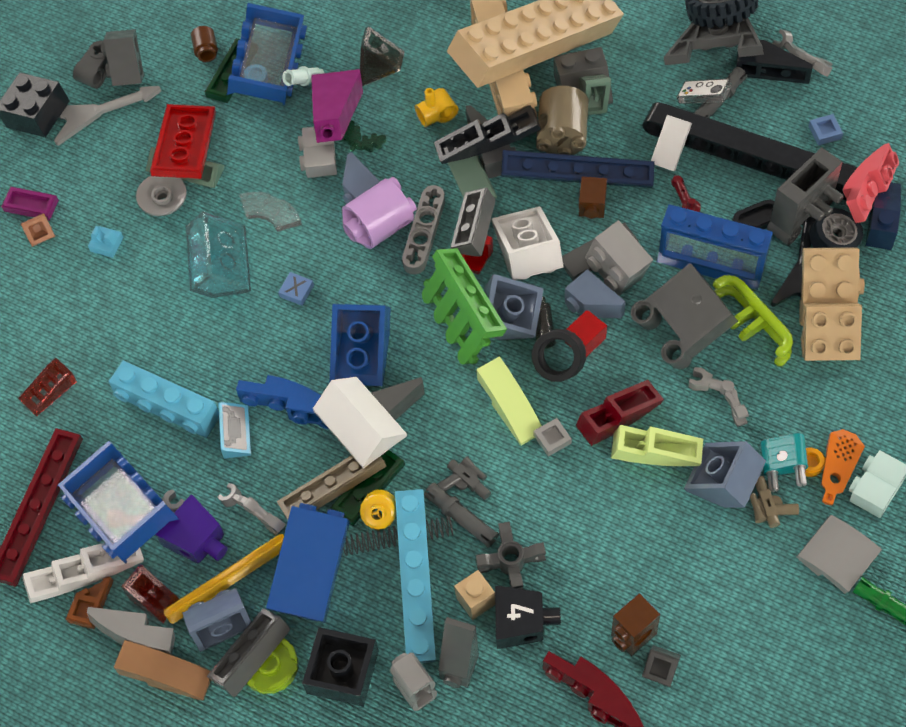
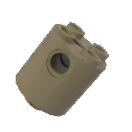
[536,85,589,155]

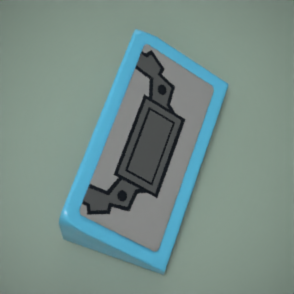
[218,402,251,459]

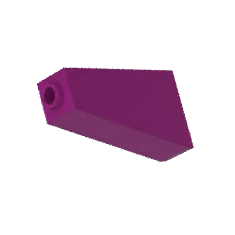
[312,69,363,143]

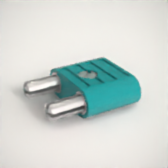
[760,433,808,492]

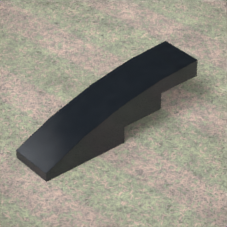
[434,105,541,164]

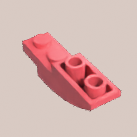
[843,143,899,223]

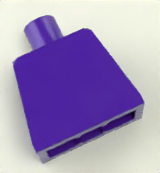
[155,494,228,563]

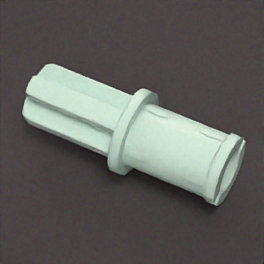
[282,66,324,86]

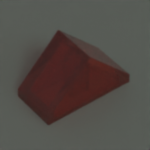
[121,564,180,623]

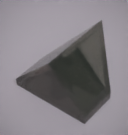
[360,26,405,86]

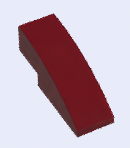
[575,379,664,446]

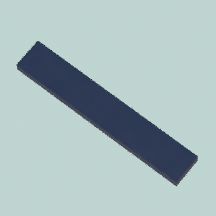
[501,150,655,188]

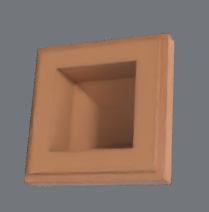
[21,213,55,247]

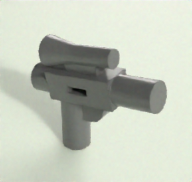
[437,456,491,500]

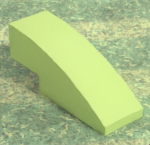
[476,356,542,446]
[611,425,703,466]

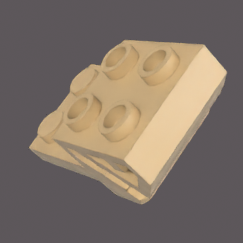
[799,248,862,361]

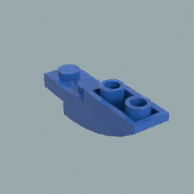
[236,375,329,429]

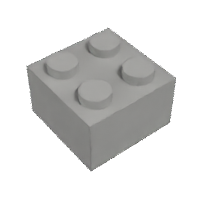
[585,220,653,296]

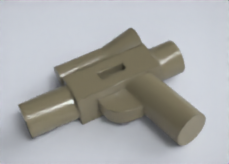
[750,476,799,528]

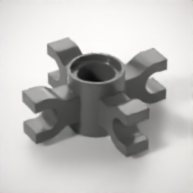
[476,521,546,589]

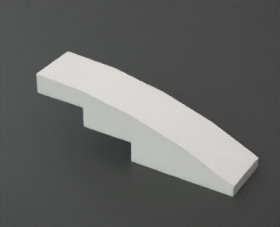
[23,539,144,604]

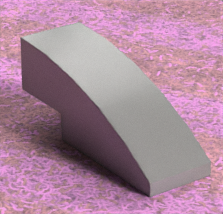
[87,607,175,655]

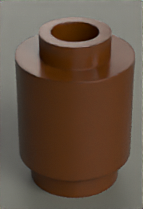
[191,26,218,62]

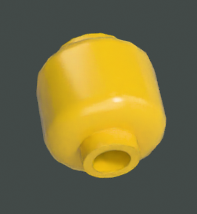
[360,490,397,530]

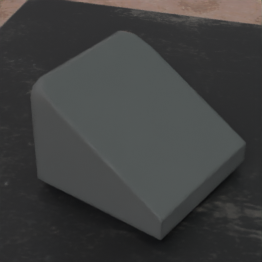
[642,645,681,687]

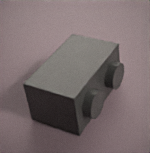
[101,29,144,86]

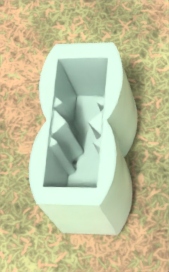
[848,450,906,518]

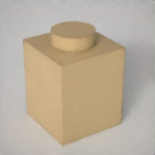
[454,570,495,620]

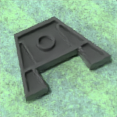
[664,18,764,65]

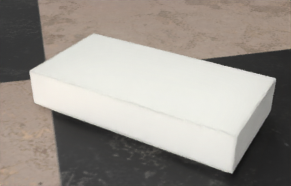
[651,115,692,171]

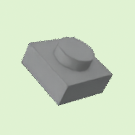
[533,418,572,457]

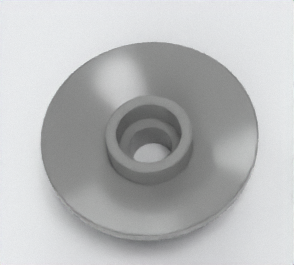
[136,176,187,216]

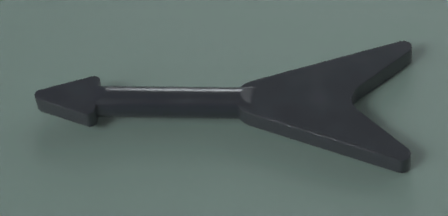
[771,216,815,307]

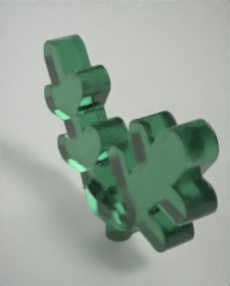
[342,120,386,153]

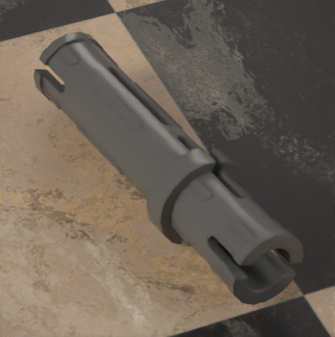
[694,67,747,118]
[424,482,499,548]

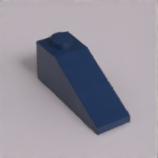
[865,182,901,250]

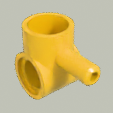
[415,88,459,127]

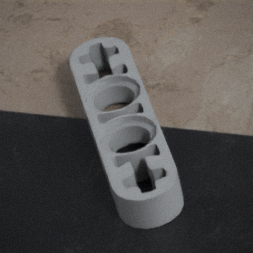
[402,185,445,274]

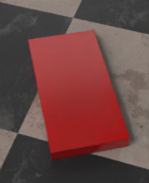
[150,104,216,179]

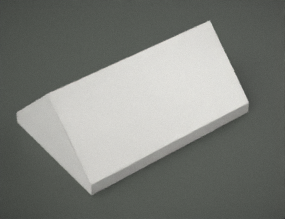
[313,377,407,468]

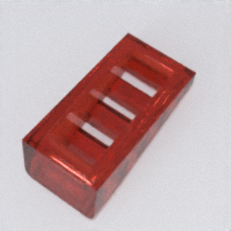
[18,358,77,417]

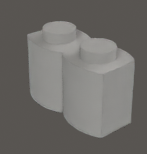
[298,127,337,178]
[390,652,437,711]

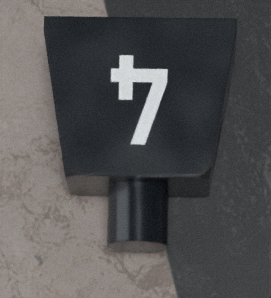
[495,586,561,649]

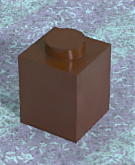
[579,176,607,219]

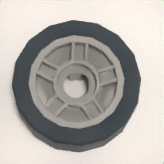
[809,208,863,248]

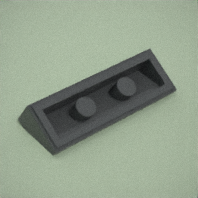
[450,188,495,256]
[207,608,290,697]

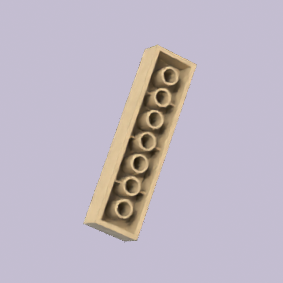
[447,0,624,88]

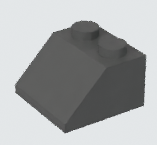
[554,47,613,104]

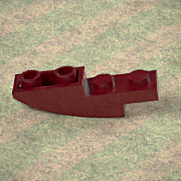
[543,651,644,727]

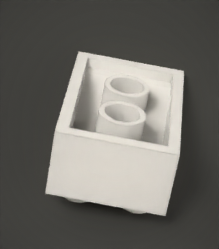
[491,206,564,280]

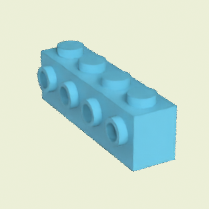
[108,360,219,438]

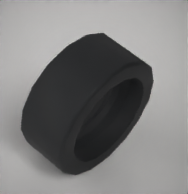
[532,329,586,382]

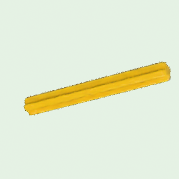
[163,534,284,624]

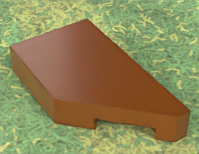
[66,577,113,629]

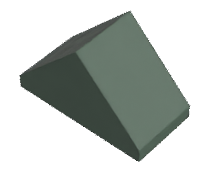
[579,74,611,115]

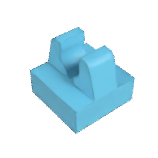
[88,226,124,258]

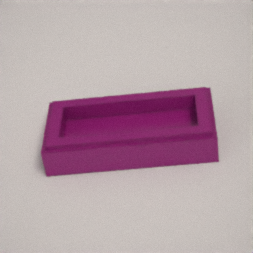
[1,186,59,221]

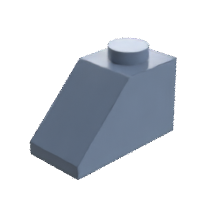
[342,152,380,204]
[565,269,625,318]

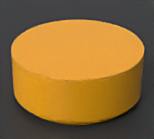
[805,448,825,477]

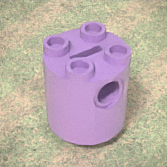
[342,177,417,249]

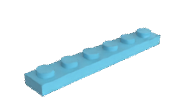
[395,489,436,663]

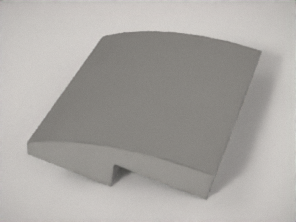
[796,515,882,594]

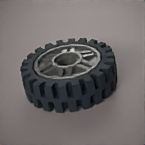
[685,0,759,28]

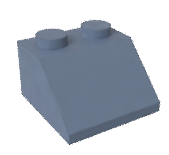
[484,274,544,340]
[684,441,766,508]
[182,588,251,652]

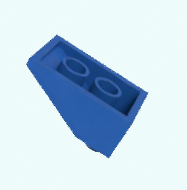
[329,304,391,386]

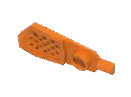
[821,429,865,505]

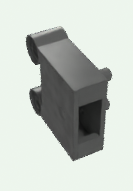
[767,147,843,246]
[631,263,738,370]

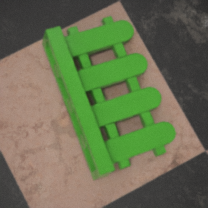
[422,248,507,365]

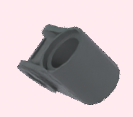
[73,41,108,89]

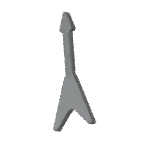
[54,86,161,146]

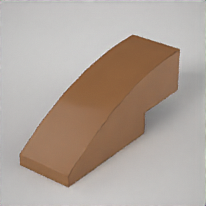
[114,640,211,701]

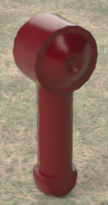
[671,175,701,212]

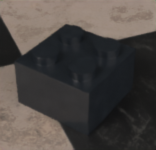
[0,72,70,138]
[302,627,379,707]

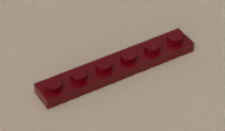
[0,428,83,587]

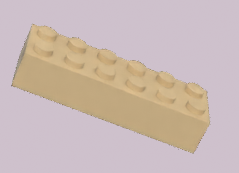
[470,0,537,116]

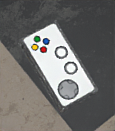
[677,78,732,104]

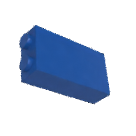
[266,503,350,623]

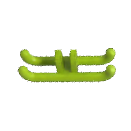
[713,275,793,367]

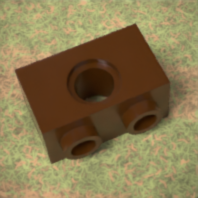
[611,593,660,657]

